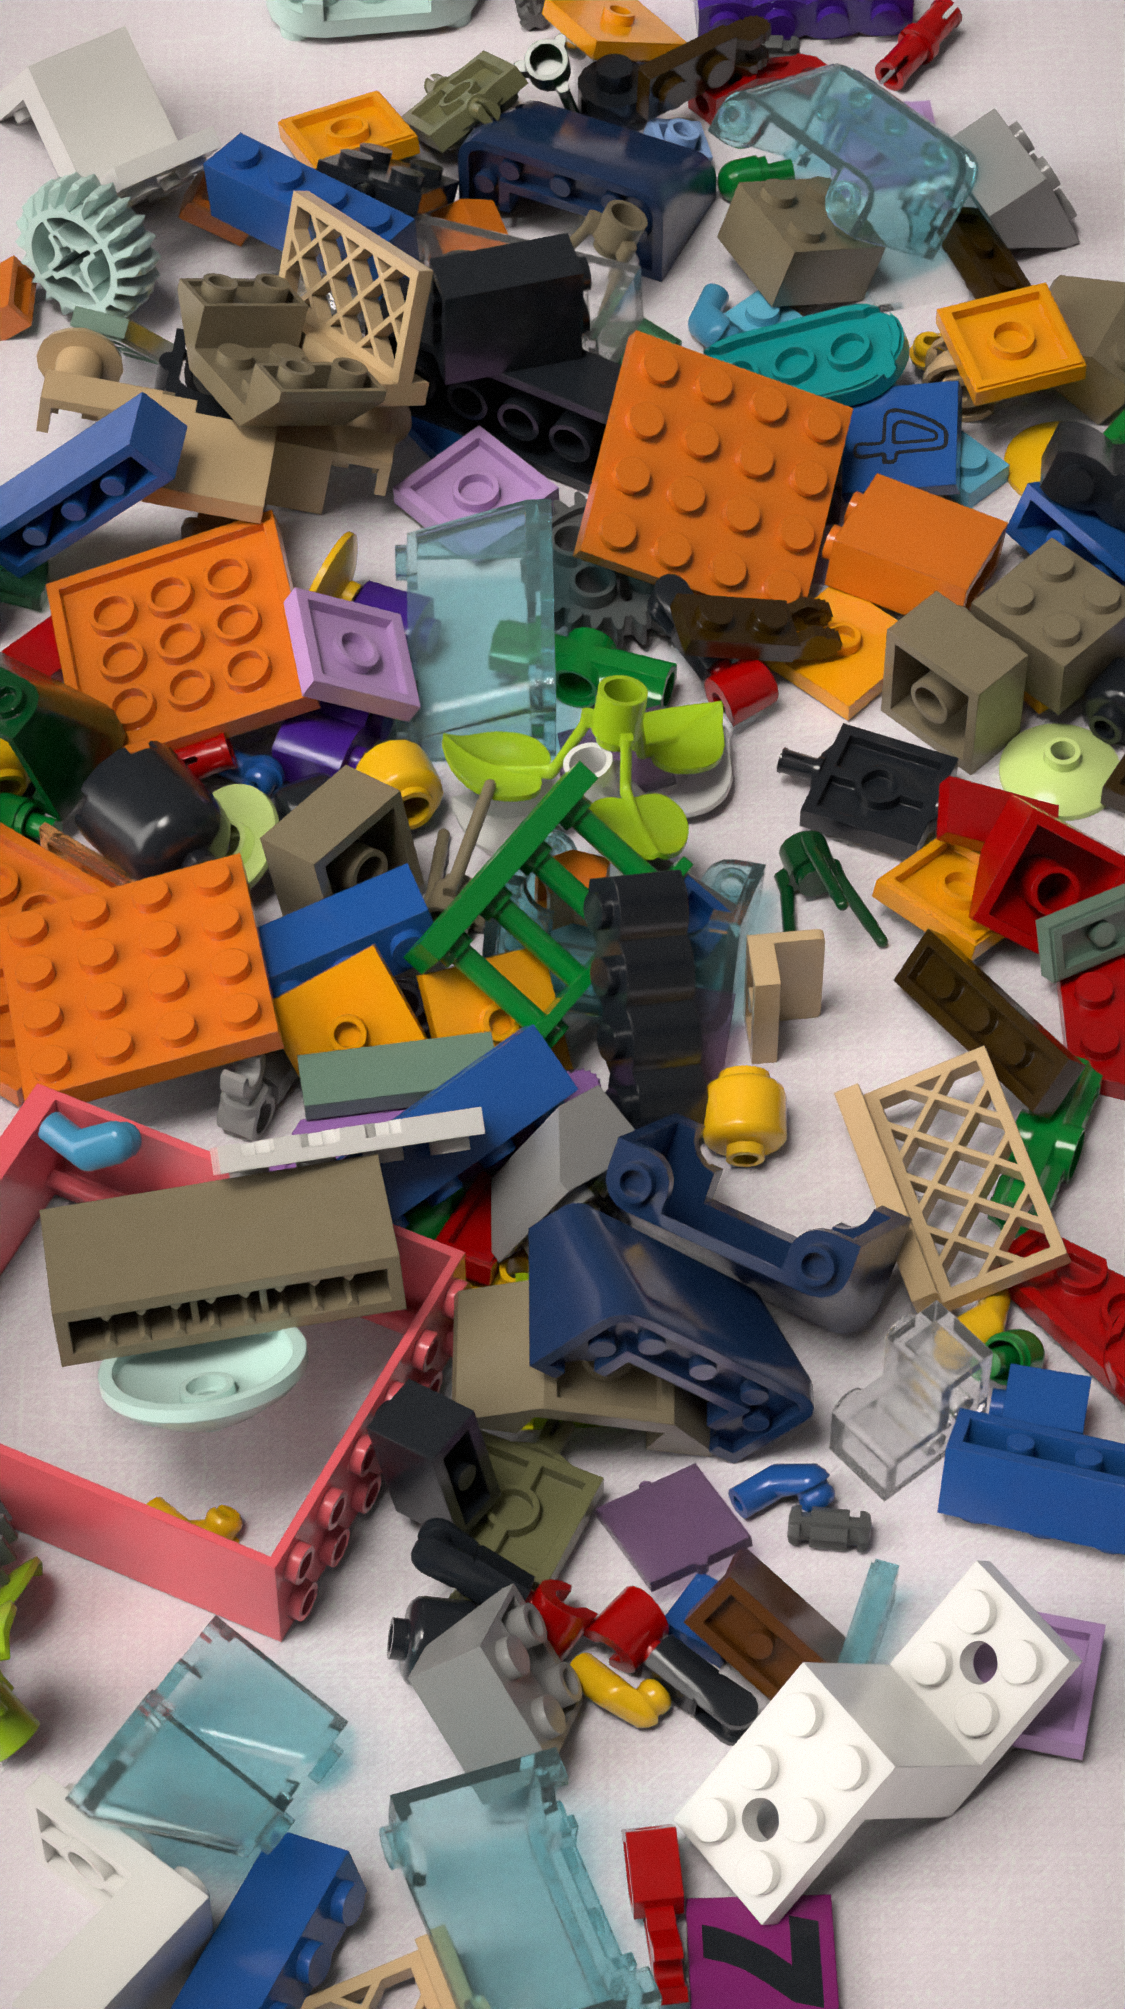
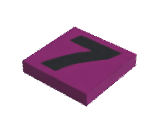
[685,1894,839,2009]

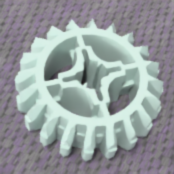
[15,172,161,318]

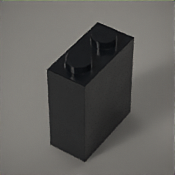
[429,233,592,385]

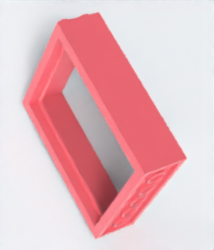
[0,1083,472,1642]

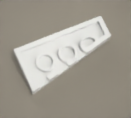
[210,1107,485,1178]

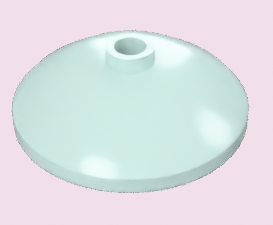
[98,1327,309,1432]

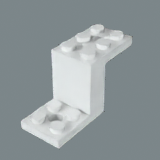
[0,26,222,207]
[673,1560,1083,1925]
[12,1772,214,2009]

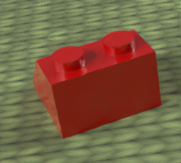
[968,794,1125,954]

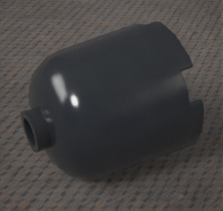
[75,741,231,882]

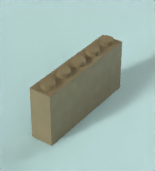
[39,1154,407,1367]

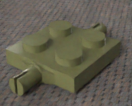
[401,50,528,153]
[449,1419,604,1605]

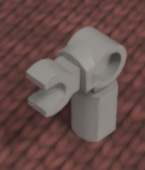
[217,1049,298,1141]

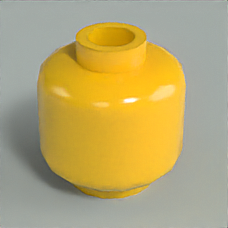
[356,739,443,830]
[703,1065,787,1167]

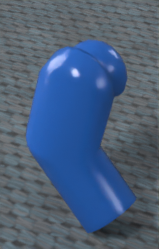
[217,748,285,796]
[728,1463,835,1519]

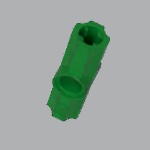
[489,622,677,712]
[987,1056,1103,1238]

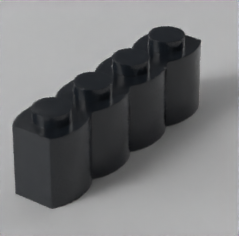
[1040,421,1125,531]
[583,870,708,1130]

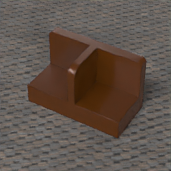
[683,1547,846,1701]

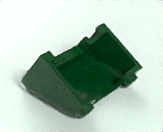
[0,652,125,822]

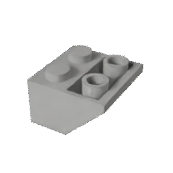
[939,108,1080,248]
[491,1085,635,1263]
[408,1583,584,1797]

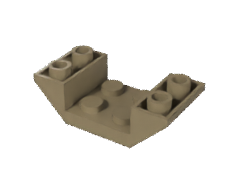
[177,273,387,427]
[452,1280,713,1457]

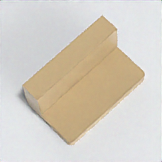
[743,929,825,1065]

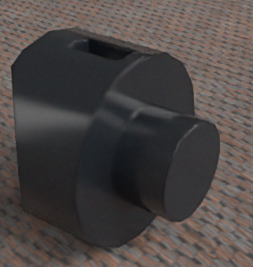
[578,54,644,127]

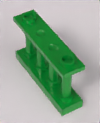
[403,761,693,1048]

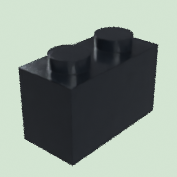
[367,1379,502,1534]

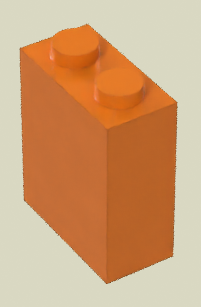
[822,473,1008,615]

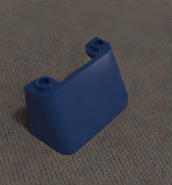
[458,100,717,282]
[606,1113,912,1333]
[528,1203,814,1464]

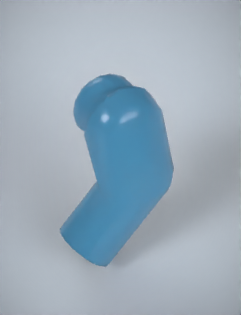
[688,283,740,348]
[38,1112,142,1171]

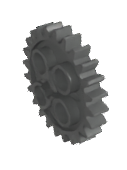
[514,491,667,648]

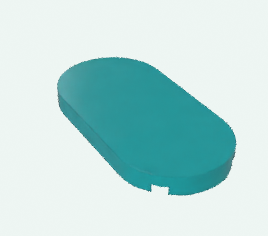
[703,304,910,406]

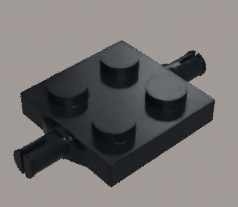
[316,143,459,216]
[777,723,959,859]

